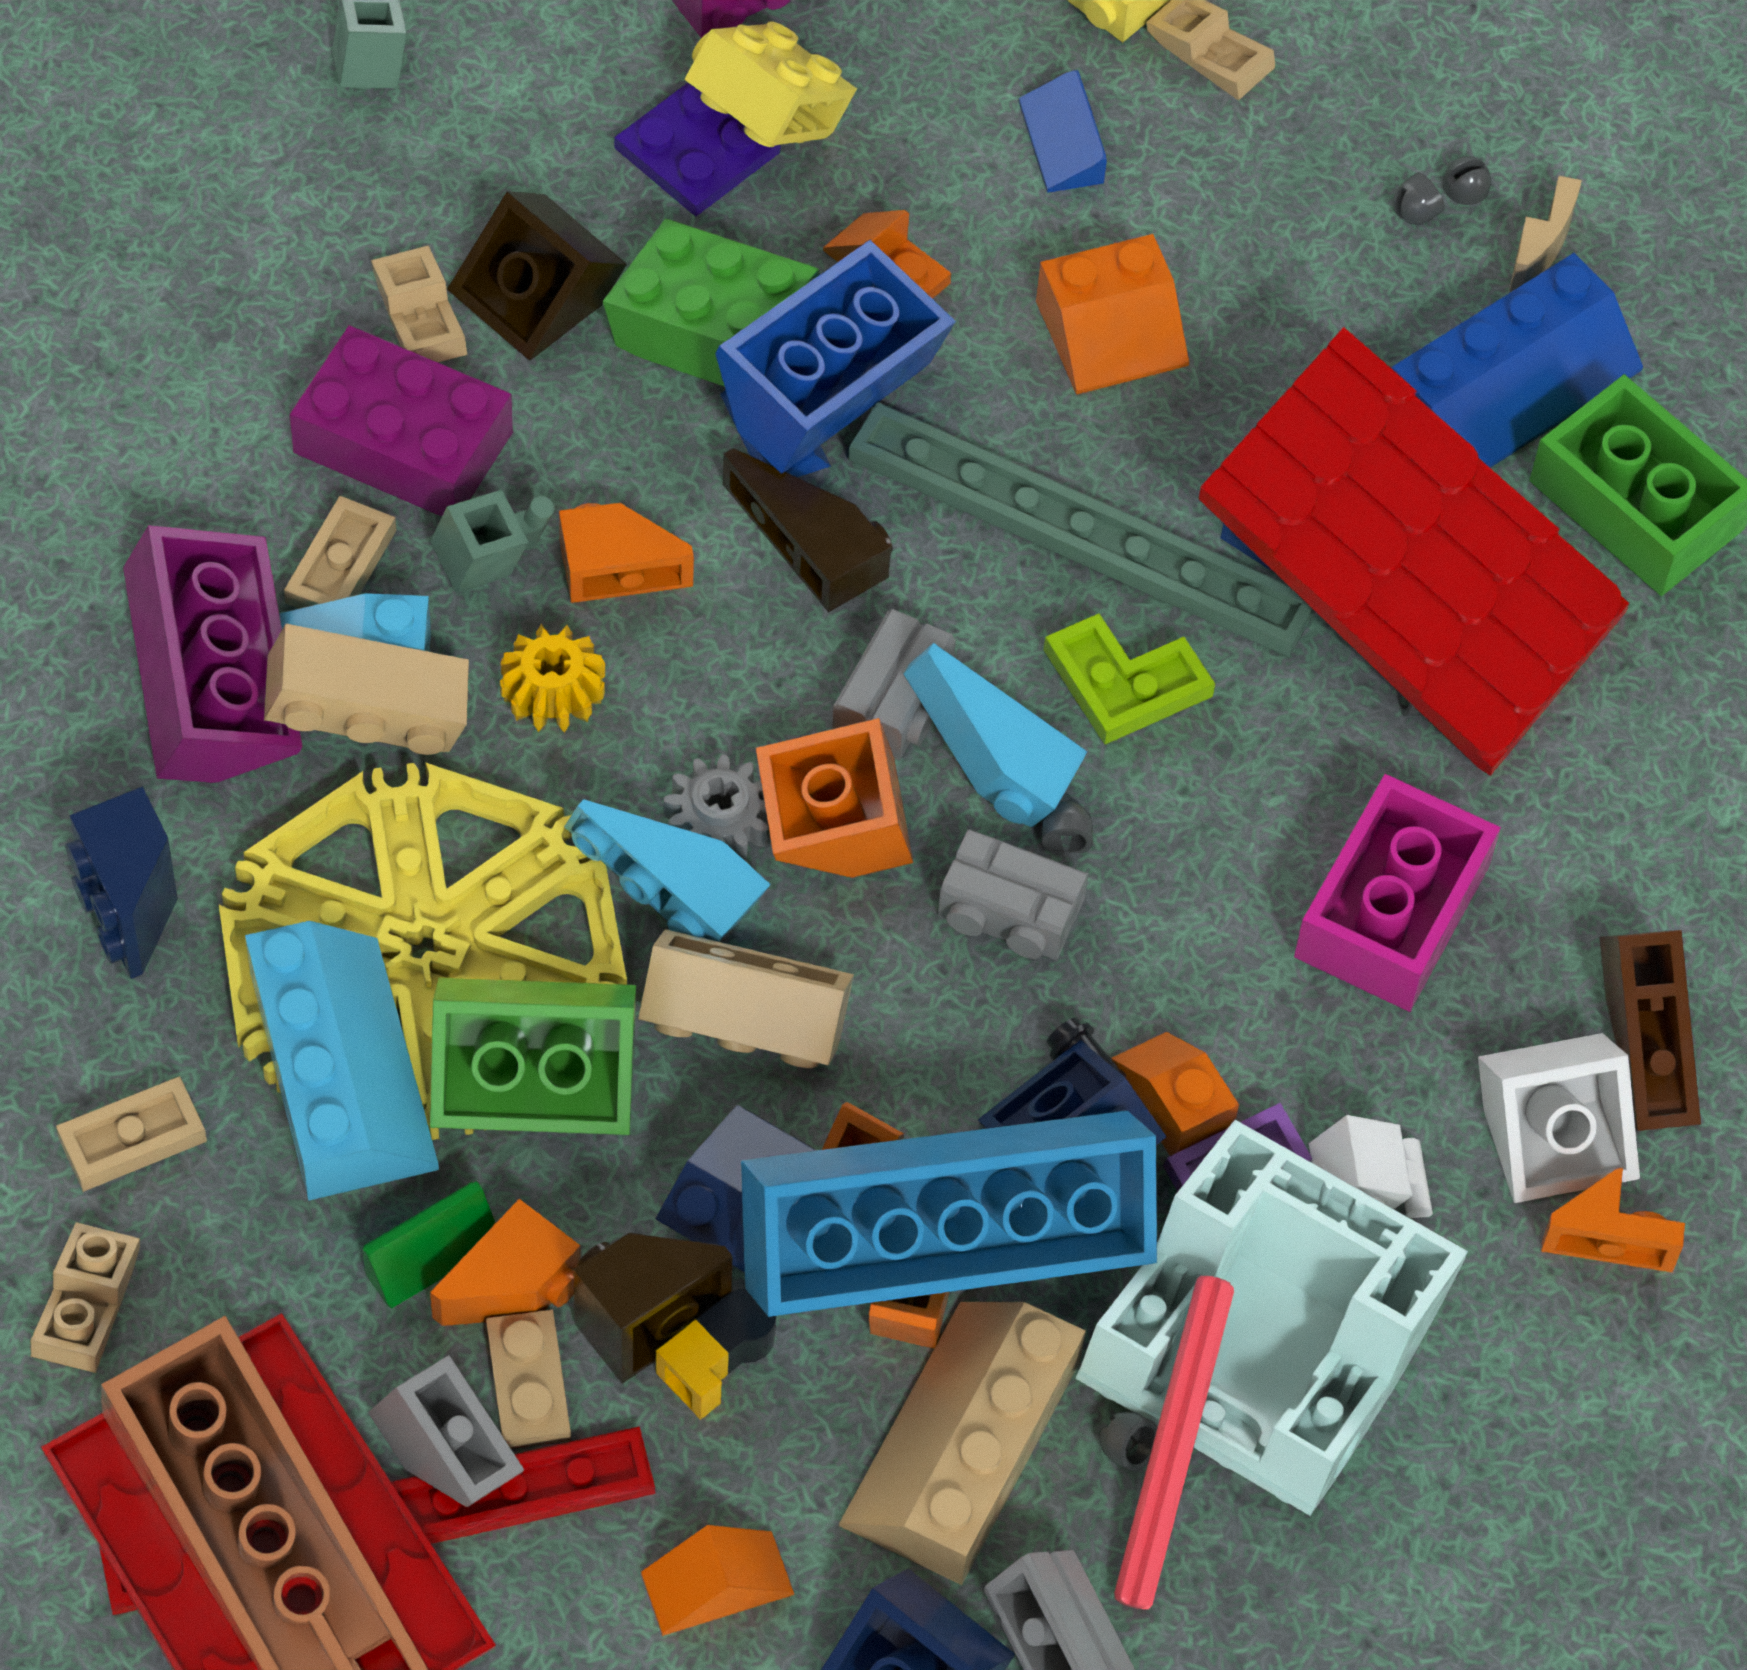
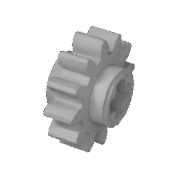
[664,754,769,861]

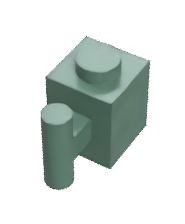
[332,0,407,89]
[430,489,555,594]

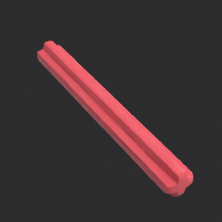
[1114,1276,1234,1609]

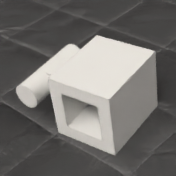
[1309,1115,1433,1218]

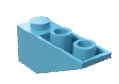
[564,799,771,942]

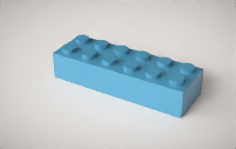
[741,1111,1157,1317]

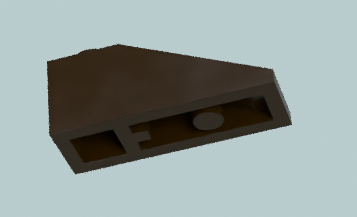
[723,448,893,613]

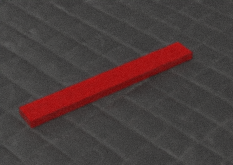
[99,1426,655,1615]

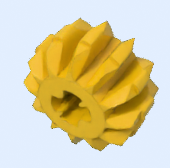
[500,624,605,733]

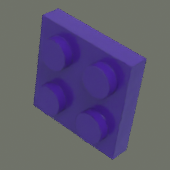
[614,83,781,217]

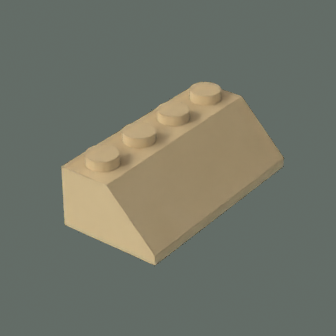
[839,1302,1086,1585]

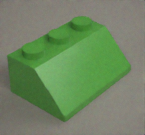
[430,978,636,1135]

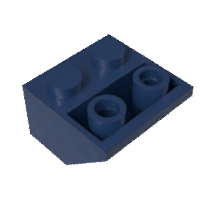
[65,786,178,979]

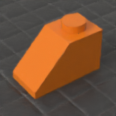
[559,503,694,603]
[1111,1032,1239,1156]
[430,1199,581,1326]

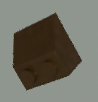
[447,191,627,360]
[573,1233,733,1384]

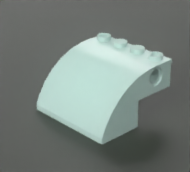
[1076,1120,1468,1516]

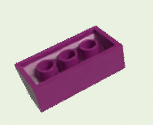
[123,525,303,783]

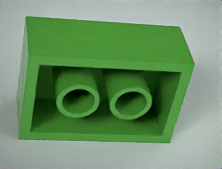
[603,218,820,387]
[1529,374,1747,597]

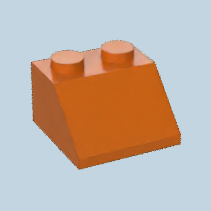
[1036,234,1189,395]
[756,718,914,878]

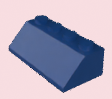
[715,240,956,474]
[1392,253,1643,468]

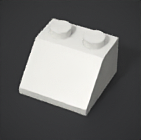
[1478,1033,1640,1203]

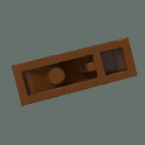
[1599,930,1701,1131]

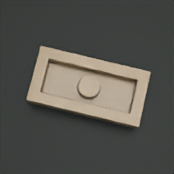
[284,496,396,609]
[56,1076,207,1192]
[486,1310,571,1449]

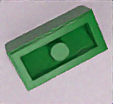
[362,1181,496,1309]

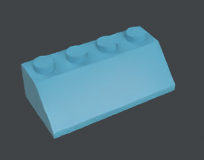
[245,921,439,1201]

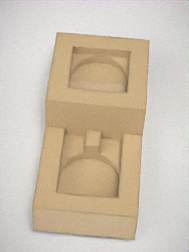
[1146,0,1275,100]
[1509,176,1582,293]
[371,245,467,362]

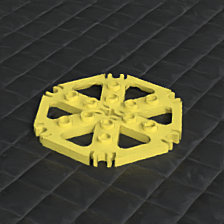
[219,762,627,1140]

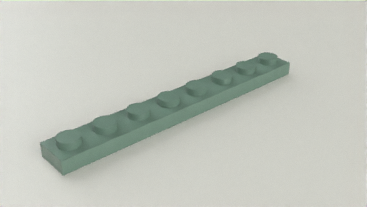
[849,402,1315,658]

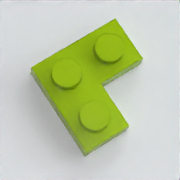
[1043,613,1215,745]

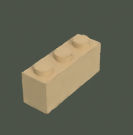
[264,624,469,755]
[638,929,854,1068]

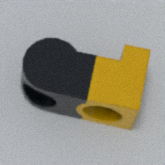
[656,1289,776,1420]

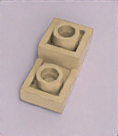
[30,1222,140,1373]

